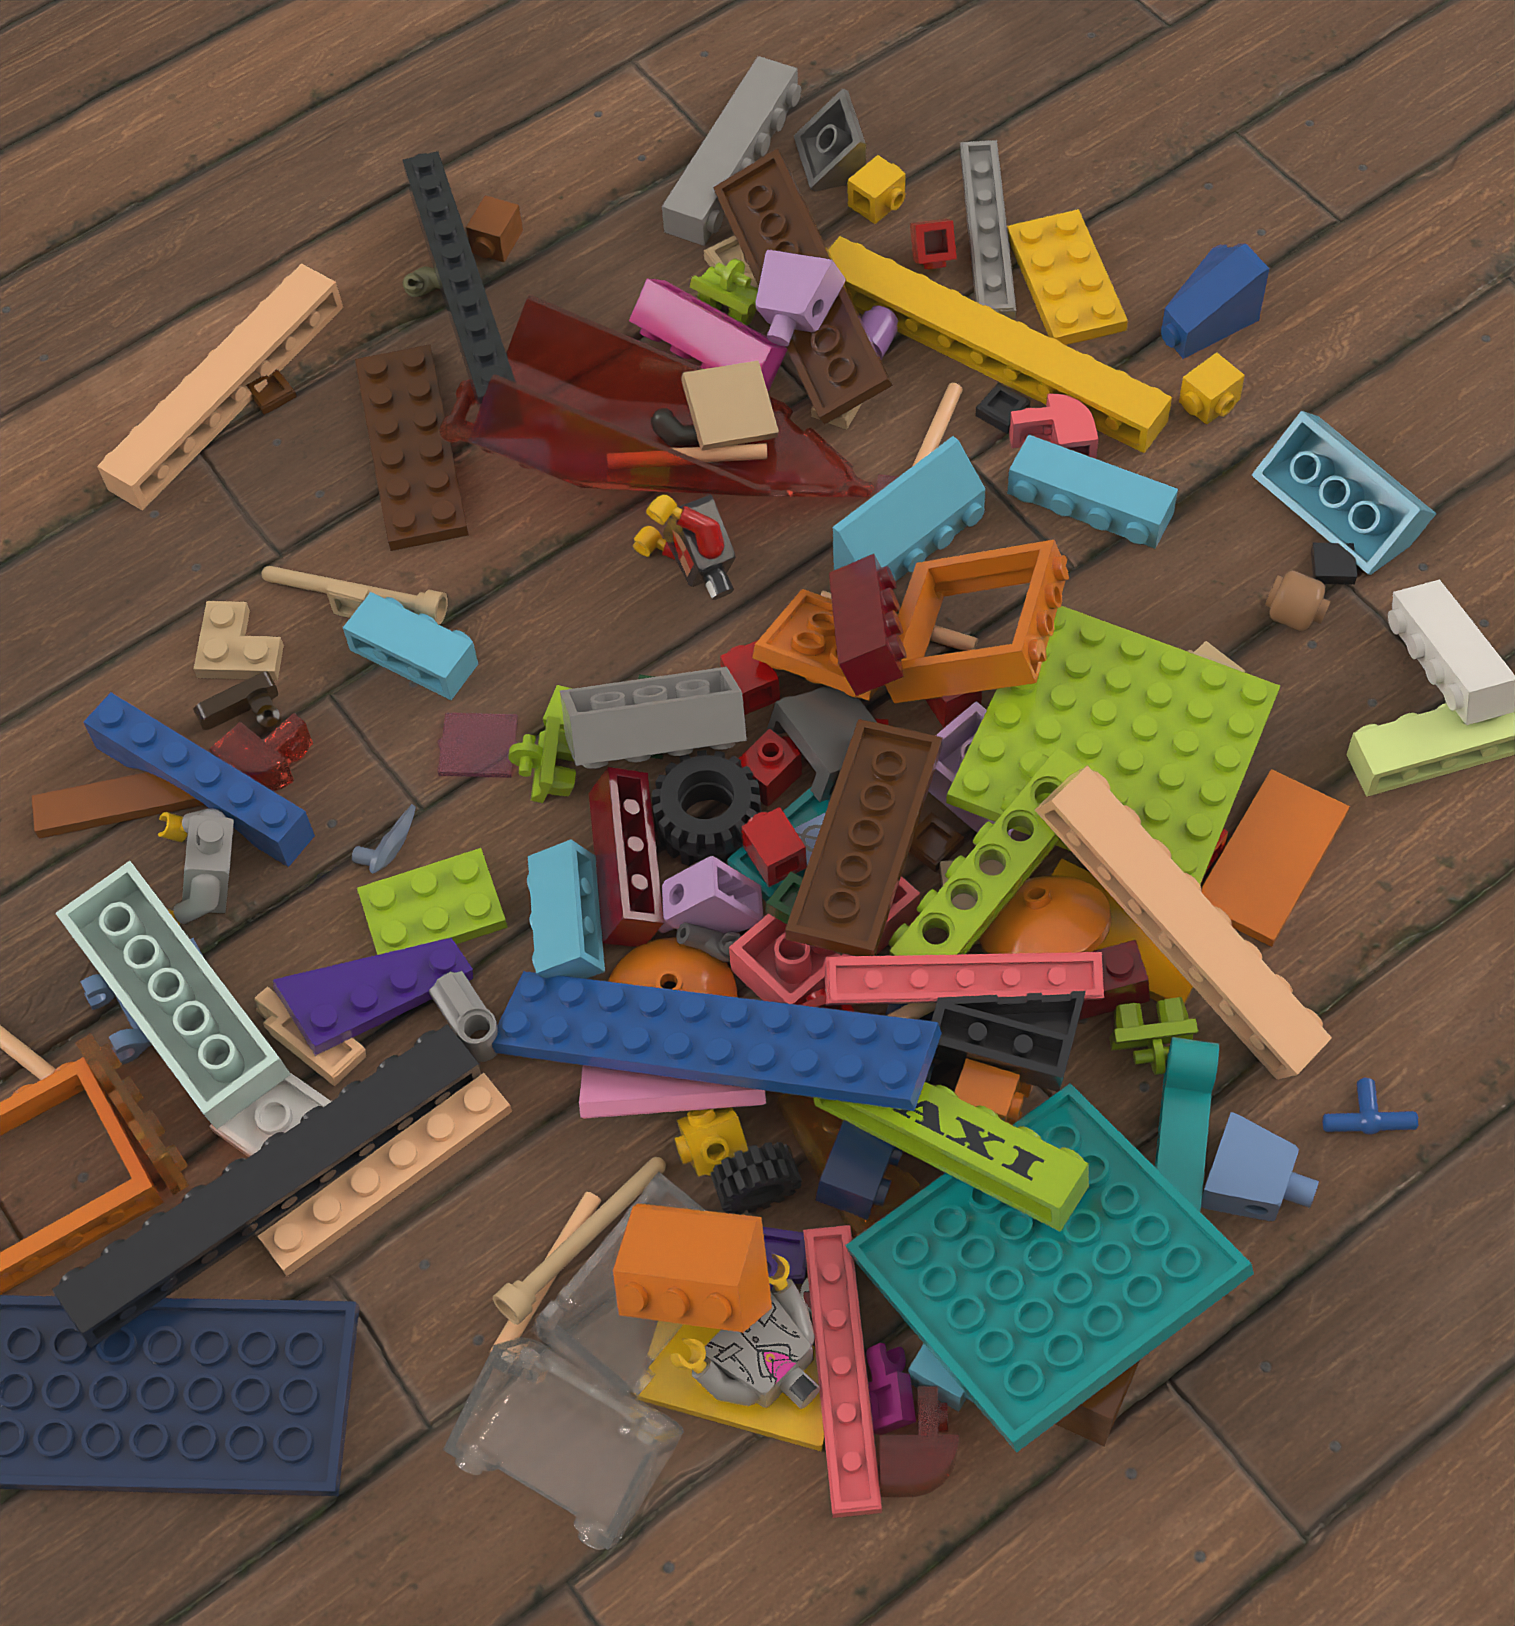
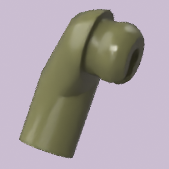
[403,266,440,297]

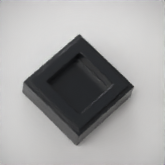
[975,382,1031,434]
[1311,543,1357,585]

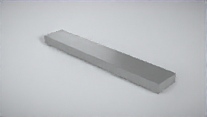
[960,140,1016,319]

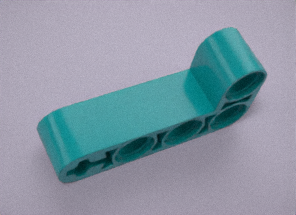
[1154,1037,1219,1211]

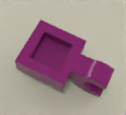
[866,1343,916,1435]

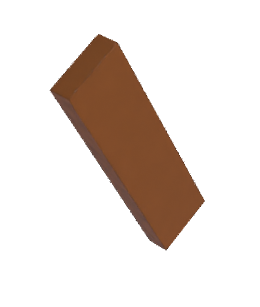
[32,772,204,839]

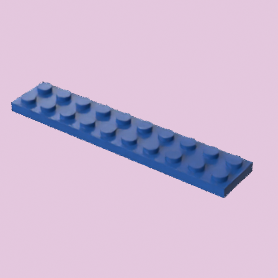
[492,971,942,1111]

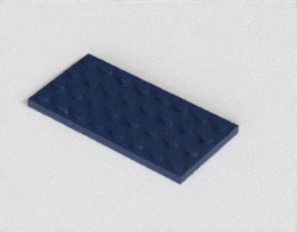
[0,1295,359,1496]

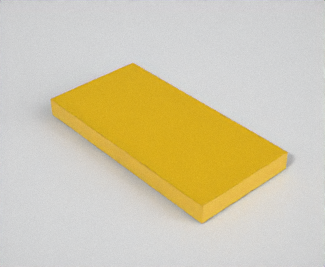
[636,1321,825,1452]

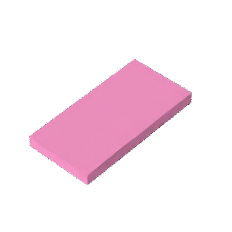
[579,1065,766,1119]

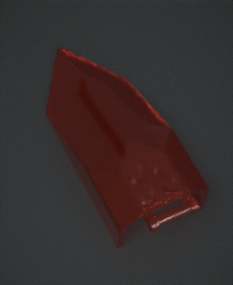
[439,295,874,497]

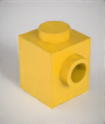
[848,155,906,224]
[1179,352,1245,425]

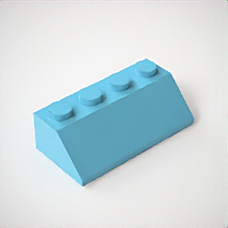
[1252,411,1437,575]
[833,436,986,582]

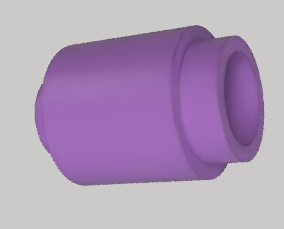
[861,306,898,360]

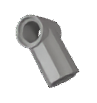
[429,971,498,1062]

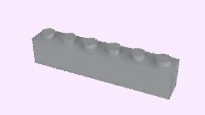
[662,56,801,246]

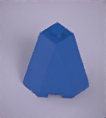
[1161,243,1269,359]

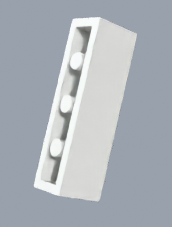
[1388,579,1515,725]

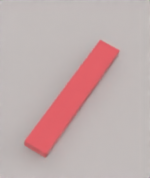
[825,952,1104,1005]
[803,1225,882,1518]

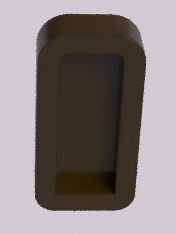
[193,671,281,732]

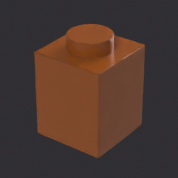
[466,195,523,263]

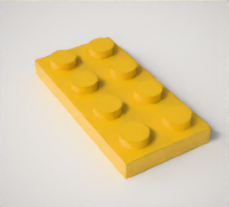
[1007,209,1128,345]

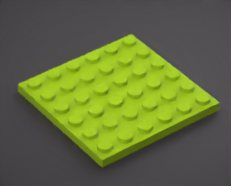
[946,606,1280,885]

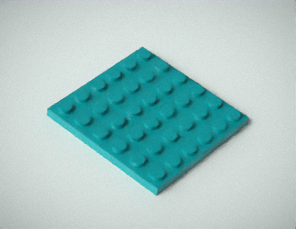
[845,1083,1254,1453]

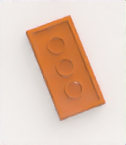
[1201,769,1350,947]

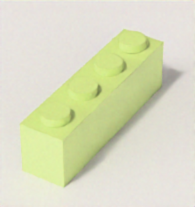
[1346,703,1515,797]

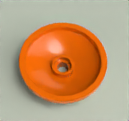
[979,875,1112,954]
[608,937,738,998]

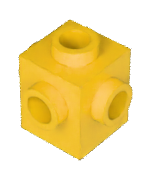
[674,1107,749,1177]

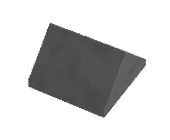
[794,88,866,191]

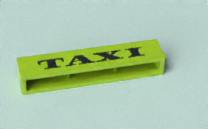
[813,1082,1089,1232]

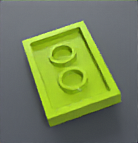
[357,848,508,955]

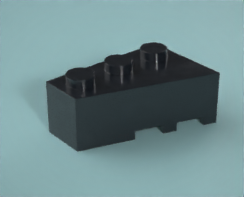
[932,991,1086,1092]

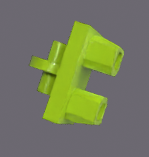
[690,258,758,326]
[508,716,576,803]
[1109,997,1198,1075]

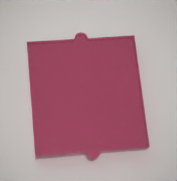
[437,713,518,778]

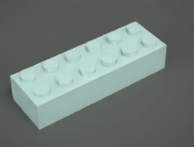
[55,861,291,1130]

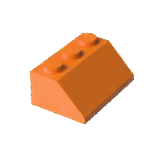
[613,1203,772,1332]

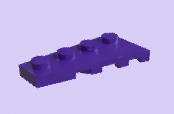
[273,938,473,1056]

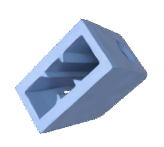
[1201,1112,1319,1221]

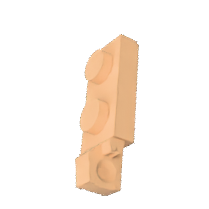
[255,986,366,1086]

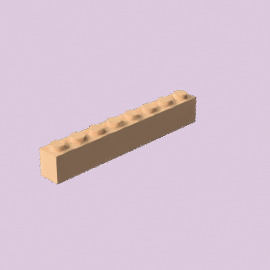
[97,264,344,511]
[1035,765,1332,1080]

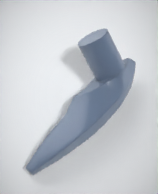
[352,804,416,874]

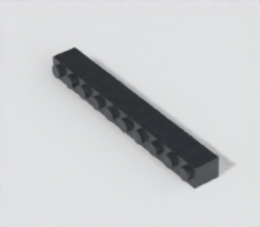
[402,151,525,433]
[52,1024,480,1349]

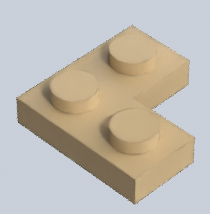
[194,601,284,680]

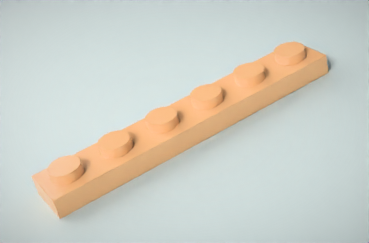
[258,1073,512,1277]

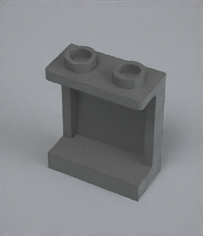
[767,686,877,802]

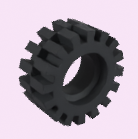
[711,1142,802,1215]

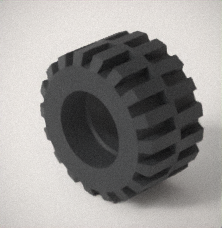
[652,750,761,866]

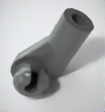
[676,922,741,962]

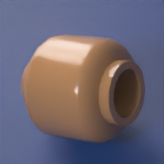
[1265,570,1330,631]

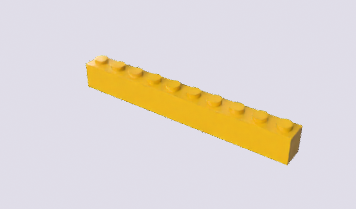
[828,236,1172,453]

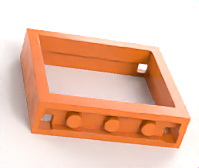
[885,540,1069,703]
[0,1057,164,1295]

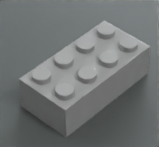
[560,667,747,768]

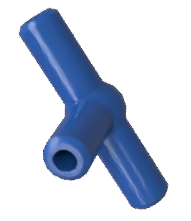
[1322,1078,1418,1135]

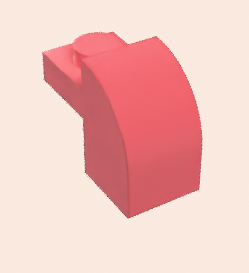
[1009,394,1099,459]

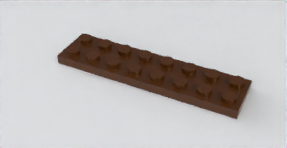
[713,148,893,425]

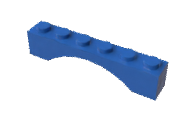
[83,692,315,867]

